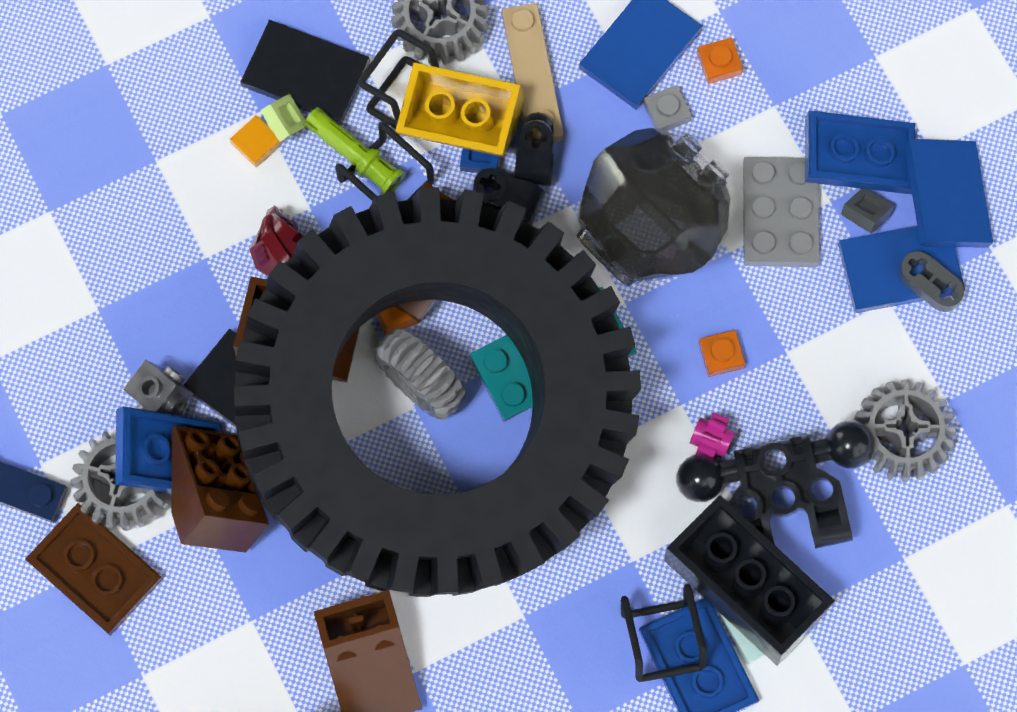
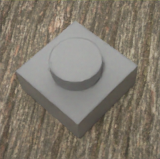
[643,85,692,135]

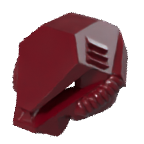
[249,205,304,278]

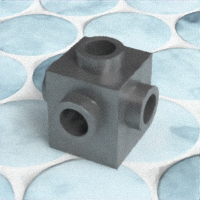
[123,359,193,416]

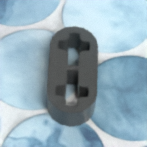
[899,251,964,312]

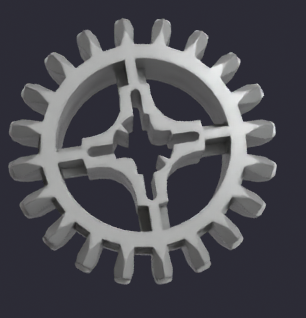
[391,0,489,66]
[374,328,466,420]
[854,380,957,482]
[71,431,171,531]

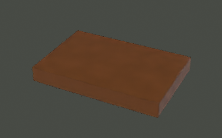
[25,503,163,636]

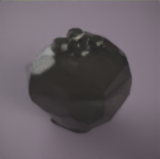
[576,128,731,287]

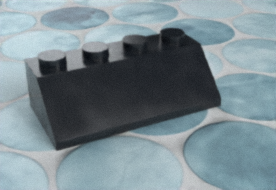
[664,495,835,666]

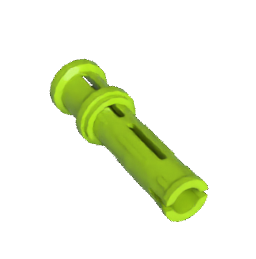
[304,107,406,195]

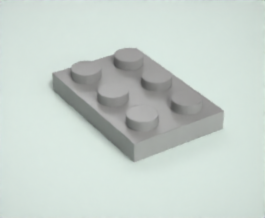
[743,157,819,267]

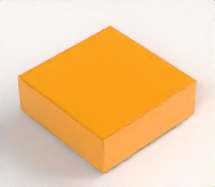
[230,115,282,167]

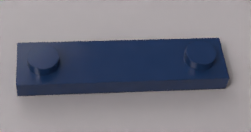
[0,462,68,524]

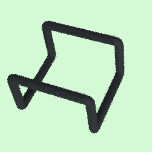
[358,29,439,129]
[335,121,434,201]
[621,583,707,682]

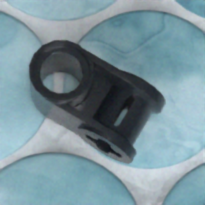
[514,112,554,186]
[472,168,546,225]

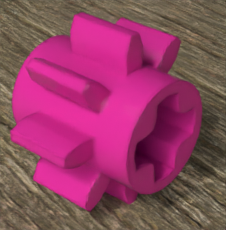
[689,412,735,458]

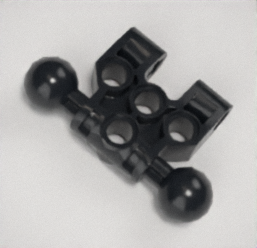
[676,420,875,549]

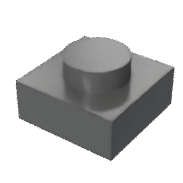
[841,189,894,233]

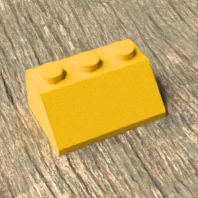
[395,63,525,157]

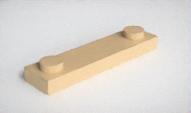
[502,3,564,143]

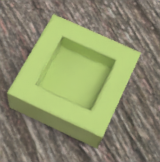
[260,94,306,142]

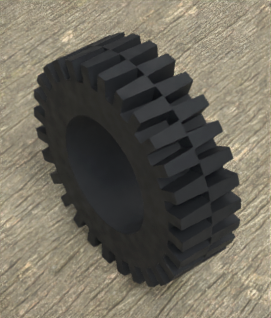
[234,187,641,597]

